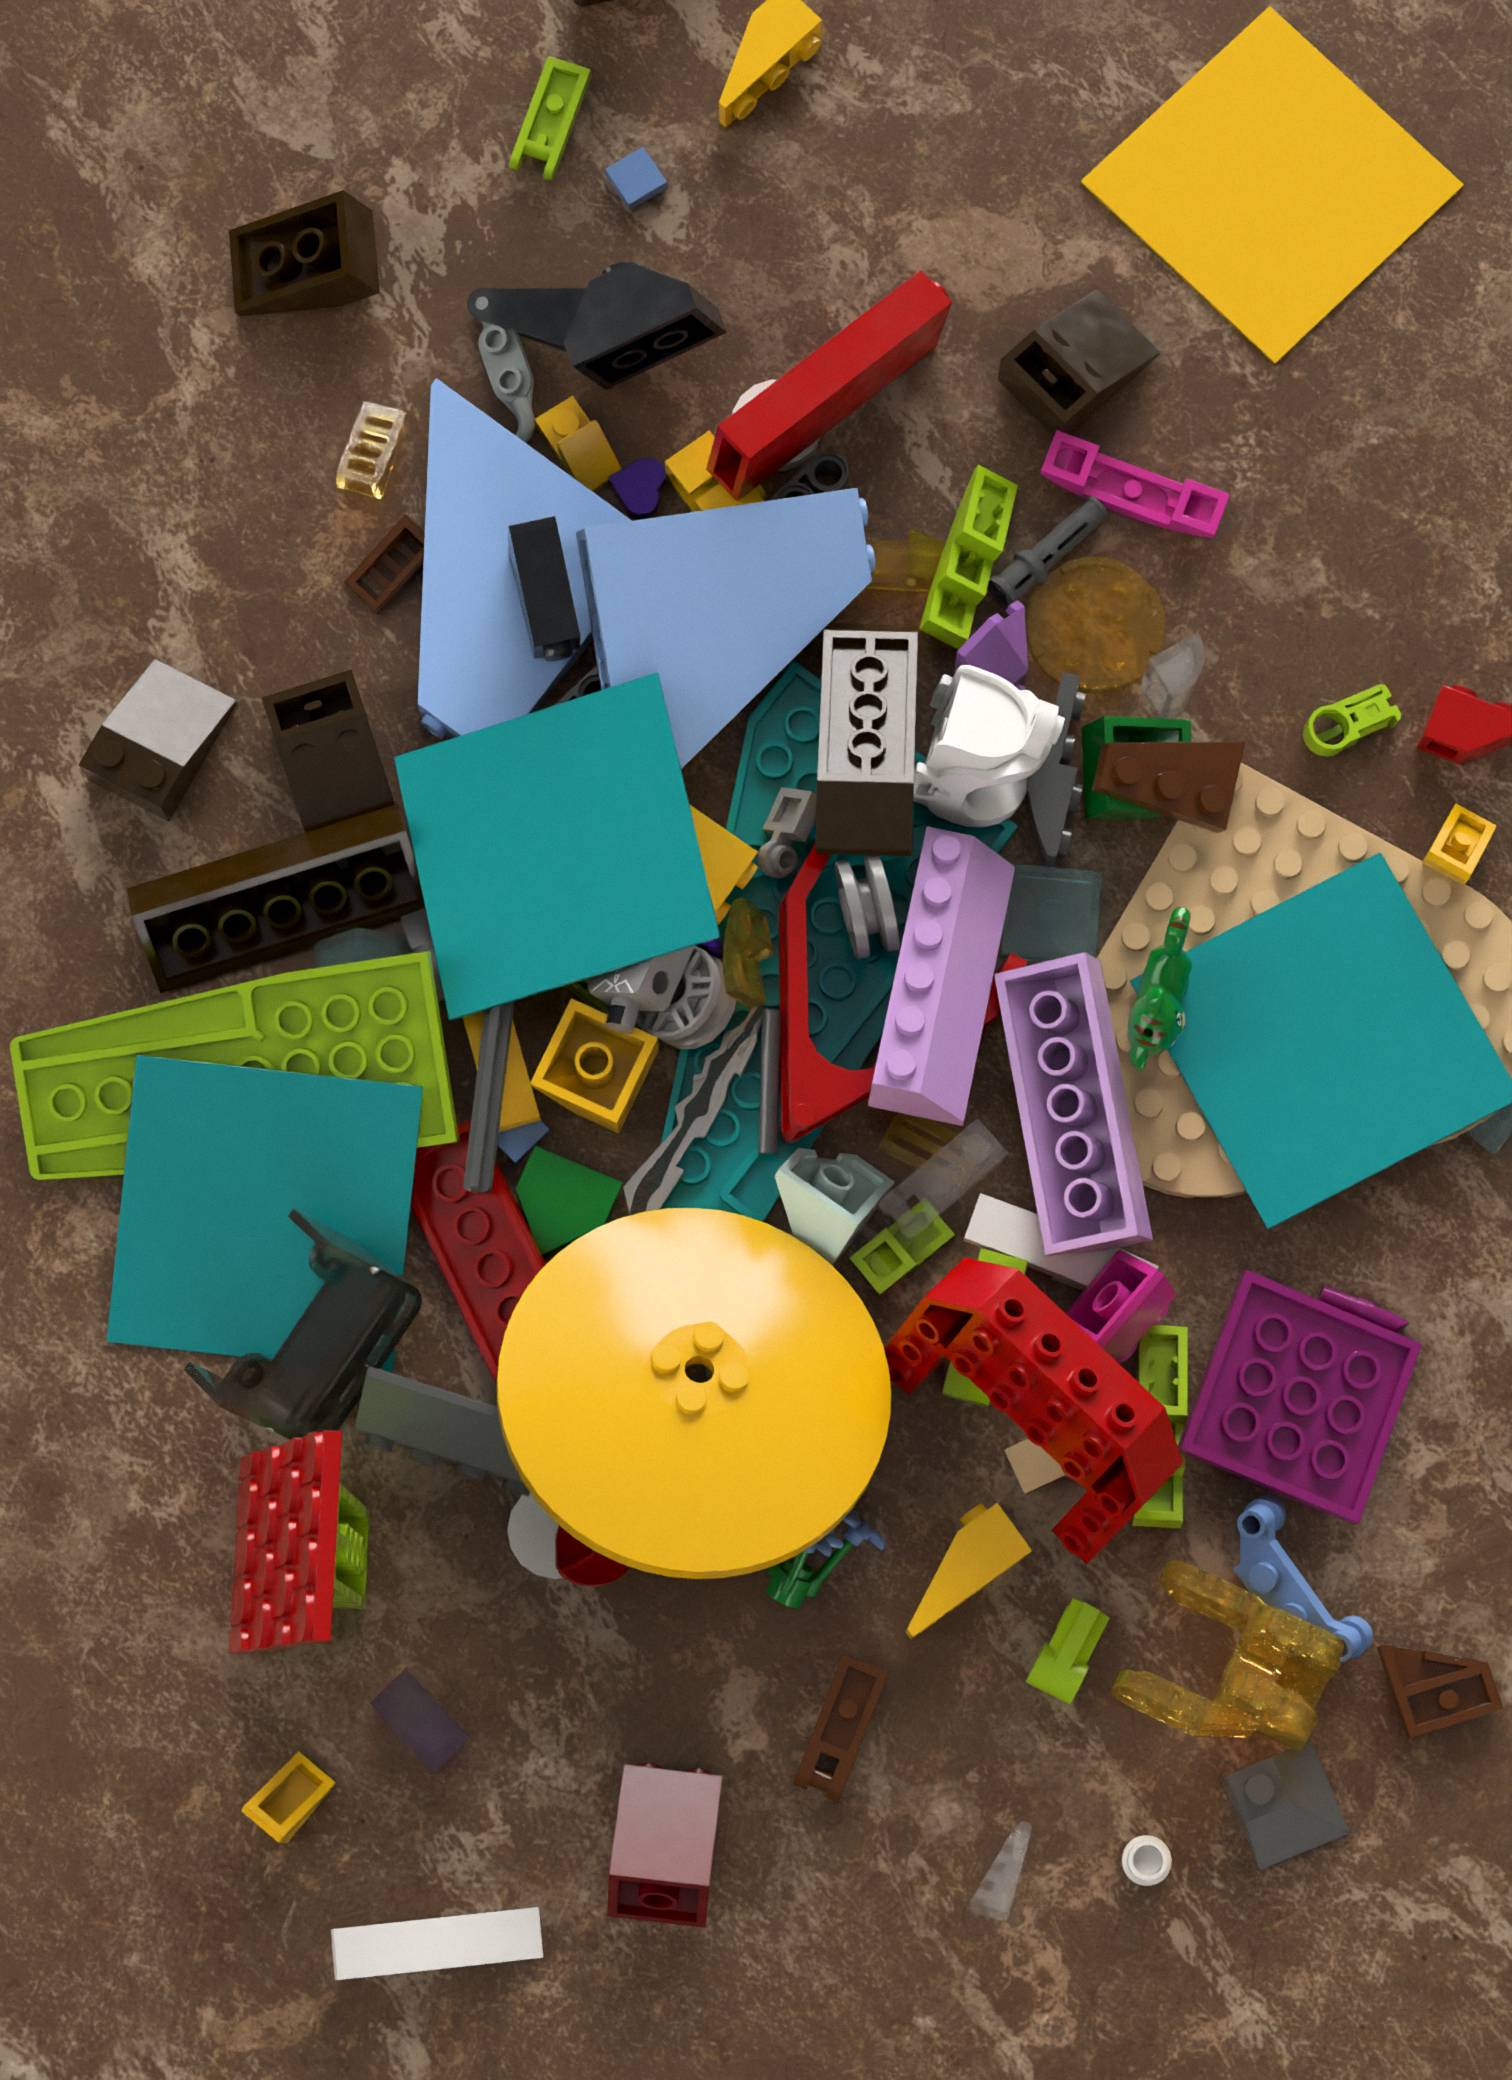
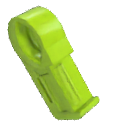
[1303,684,1401,757]

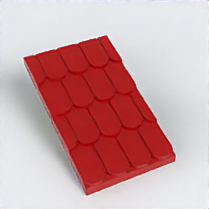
[228,1430,370,1654]

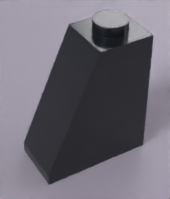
[508,516,581,661]

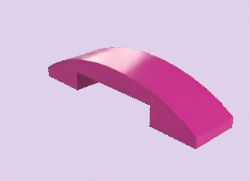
[1040,430,1230,538]

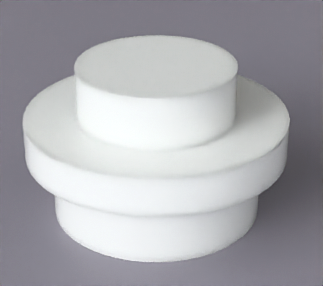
[1122,1835,1172,1886]

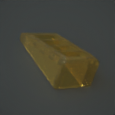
[335,401,408,499]

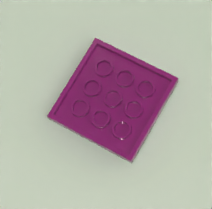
[1178,1270,1422,1525]

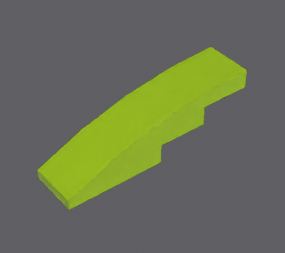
[919,465,1018,650]
[1132,1325,1188,1529]

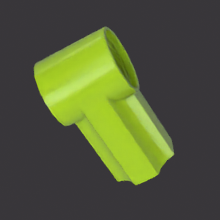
[1025,1598,1110,1705]

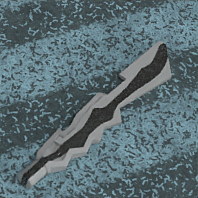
[623,1002,769,1215]

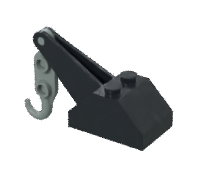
[467,261,727,444]

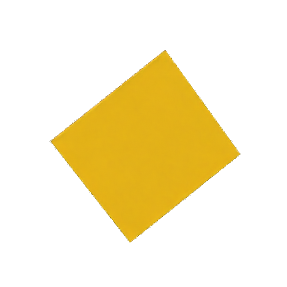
[1081,6,1464,364]

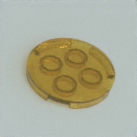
[1025,556,1165,694]

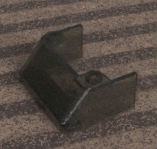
[184,1209,422,1440]

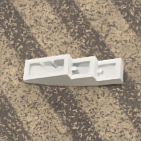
[963,1193,1158,1291]
[331,1907,543,1980]

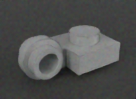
[757,787,817,878]

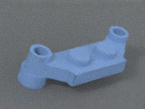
[1233,1494,1373,1662]

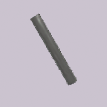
[758,1010,782,1154]

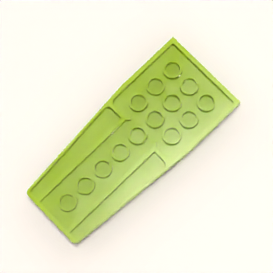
[10,951,459,1180]

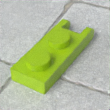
[509,56,591,181]

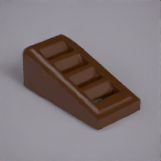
[343,514,425,614]

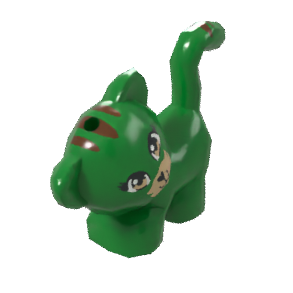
[1127,907,1192,1071]

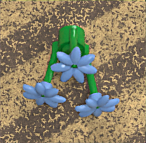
[766,1510,885,1608]

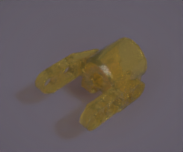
[1111,1560,1345,1752]

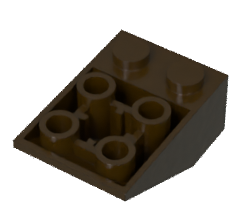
[998,290,1160,436]
[261,669,395,833]

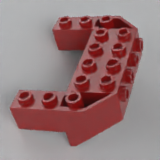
[884,1257,1184,1565]

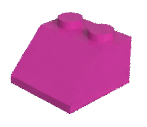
[1065,1249,1177,1363]

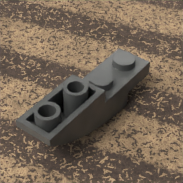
[1025,672,1086,869]

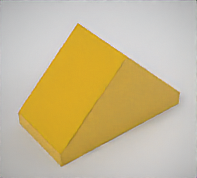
[241,1751,336,1843]

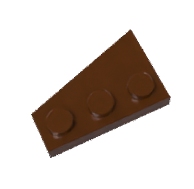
[1092,741,1245,833]

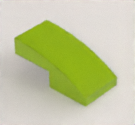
[850,1198,956,1296]

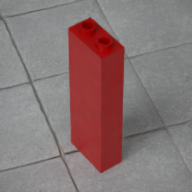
[706,270,952,502]

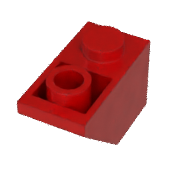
[1417,685,1512,765]

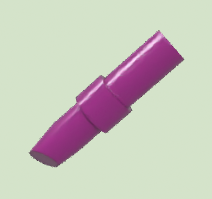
[1317,1285,1409,1333]

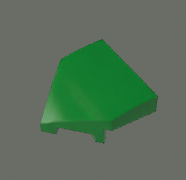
[515,1146,623,1258]

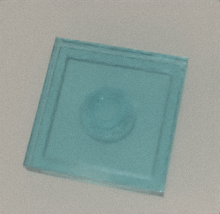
[1000,863,1102,962]

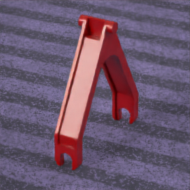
[778,843,1027,1143]

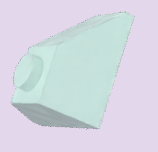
[775,1148,895,1264]

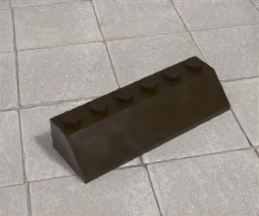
[127,804,425,993]

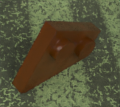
[1377,1644,1504,1739]

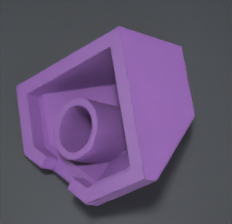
[953,600,1028,690]

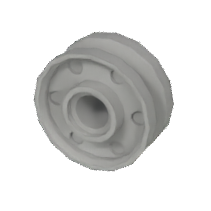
[834,855,900,960]
[636,946,737,1049]

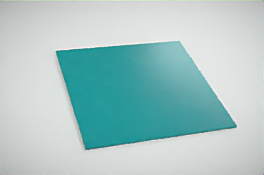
[394,672,721,1021]
[1130,852,1512,1230]
[106,1055,423,1373]

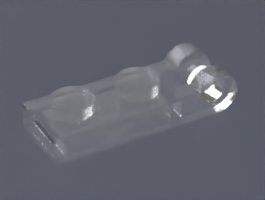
[877,1118,1009,1241]

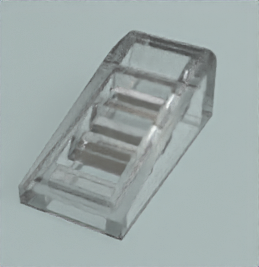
[967,1821,1032,1922]

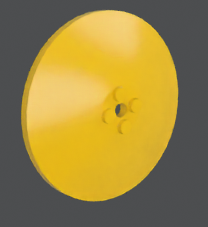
[496,1208,891,1579]

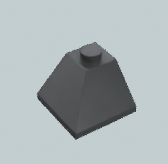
[1220,1740,1350,1870]

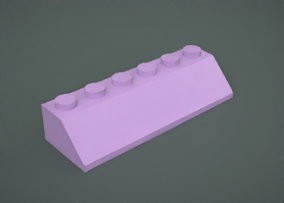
[868,826,1015,1126]
[994,952,1153,1256]

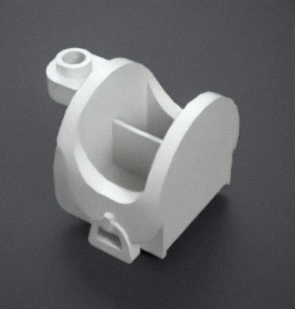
[913,665,1065,827]

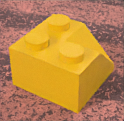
[530,998,659,1134]

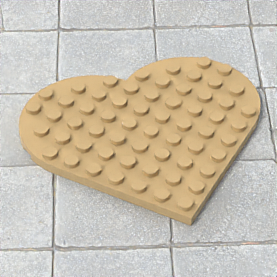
[1096,763,1512,1199]

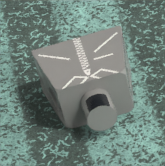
[588,946,695,1034]

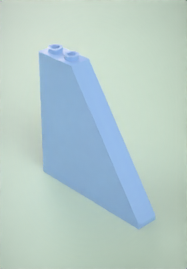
[418,378,632,739]
[576,488,875,769]

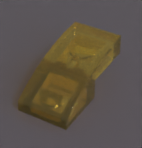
[723,897,774,1010]

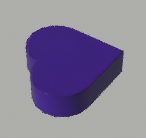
[608,458,665,520]

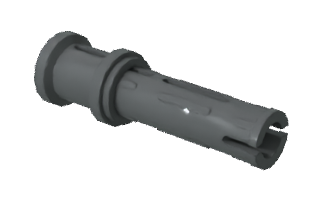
[987,496,1109,609]

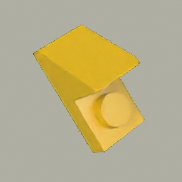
[534,396,622,492]
[1422,803,1497,886]

